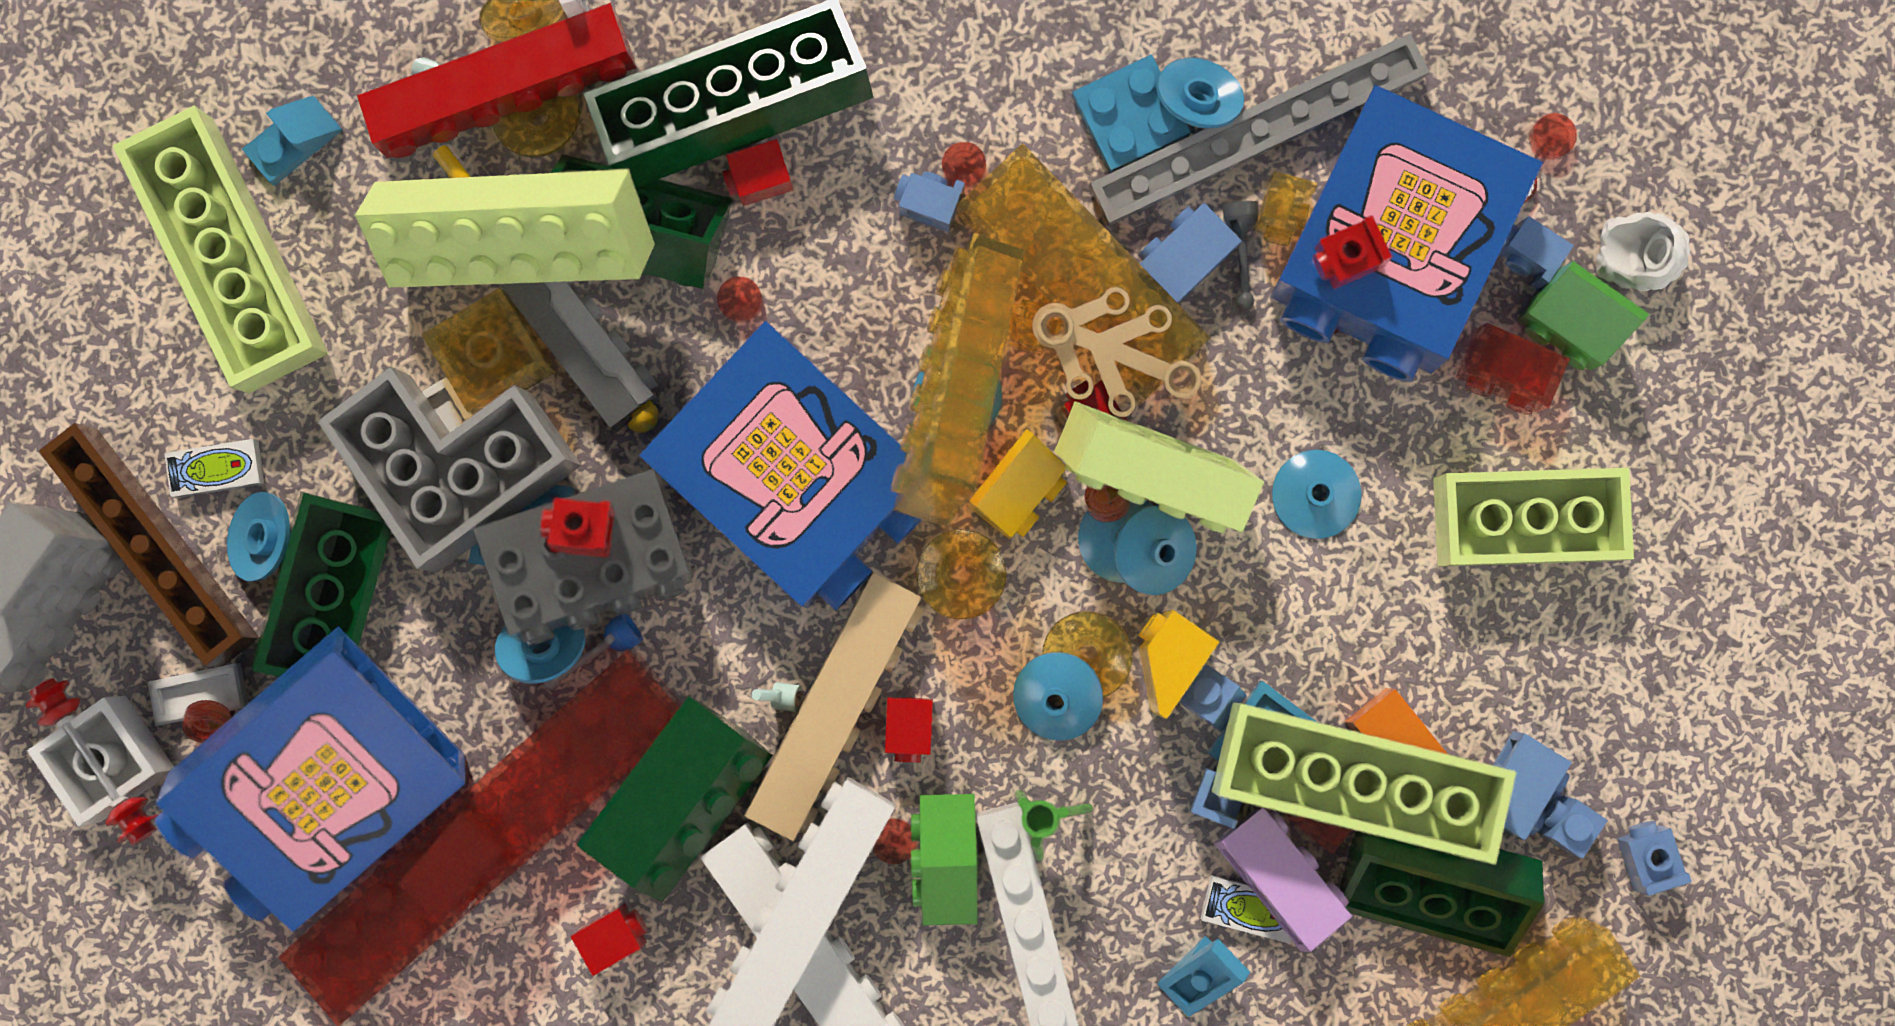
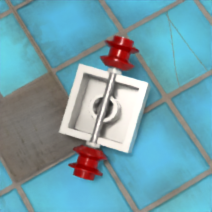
[25,678,174,846]

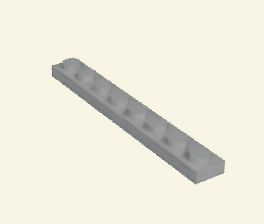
[1089,33,1430,226]

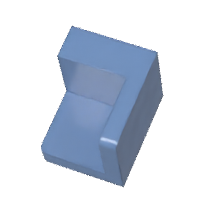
[1190,768,1242,829]

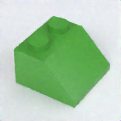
[1517,261,1649,371]

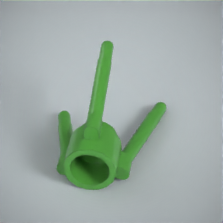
[1015,790,1093,861]

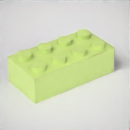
[1054,402,1264,533]
[1433,468,1634,567]

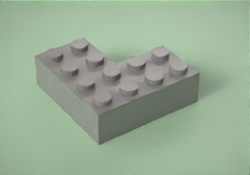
[317,367,582,573]
[0,502,126,693]

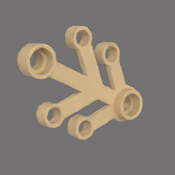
[1033,287,1201,417]

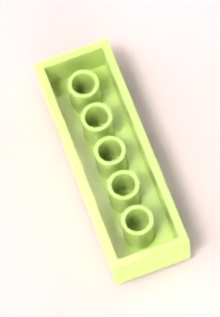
[113,105,329,394]
[355,170,655,288]
[1211,702,1516,864]

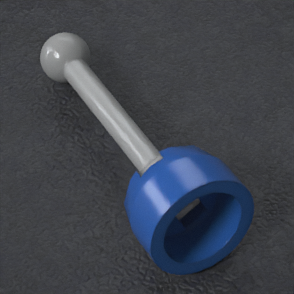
[543,614,643,690]

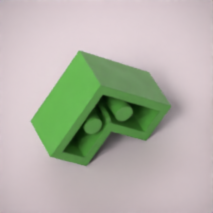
[911,794,978,925]

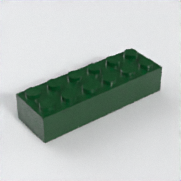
[583,0,874,188]

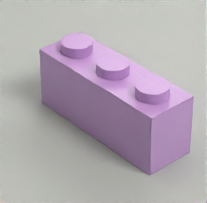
[1214,807,1352,952]

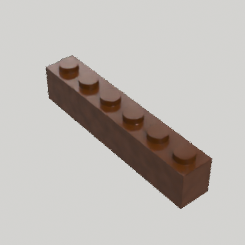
[38,423,259,666]

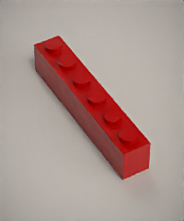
[357,3,637,159]

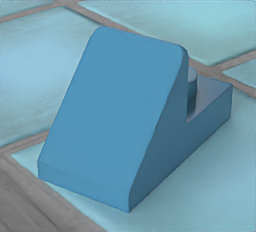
[242,95,343,186]
[1157,936,1250,1017]

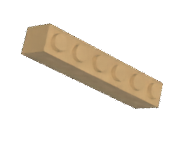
[745,572,924,841]

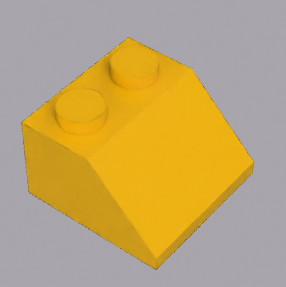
[968,429,1068,540]
[1138,610,1219,719]

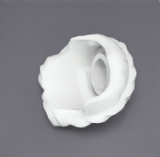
[1596,212,1690,292]

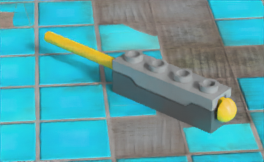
[433,145,659,433]

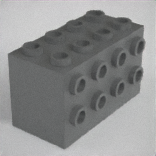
[473,469,692,646]

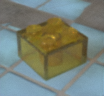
[421,288,556,415]

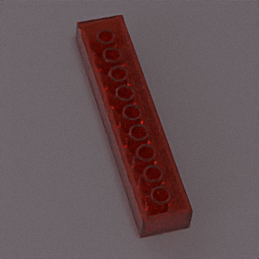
[278,649,683,1026]

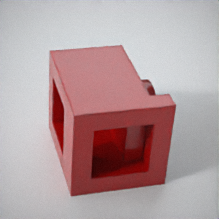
[1313,215,1392,289]
[540,498,615,558]

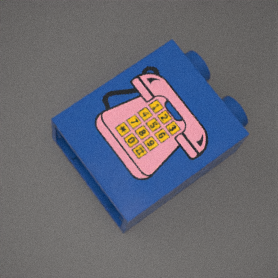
[1270,85,1543,382]
[639,320,935,611]
[155,627,465,932]

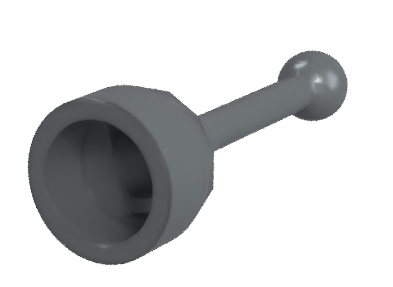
[1222,201,1259,310]

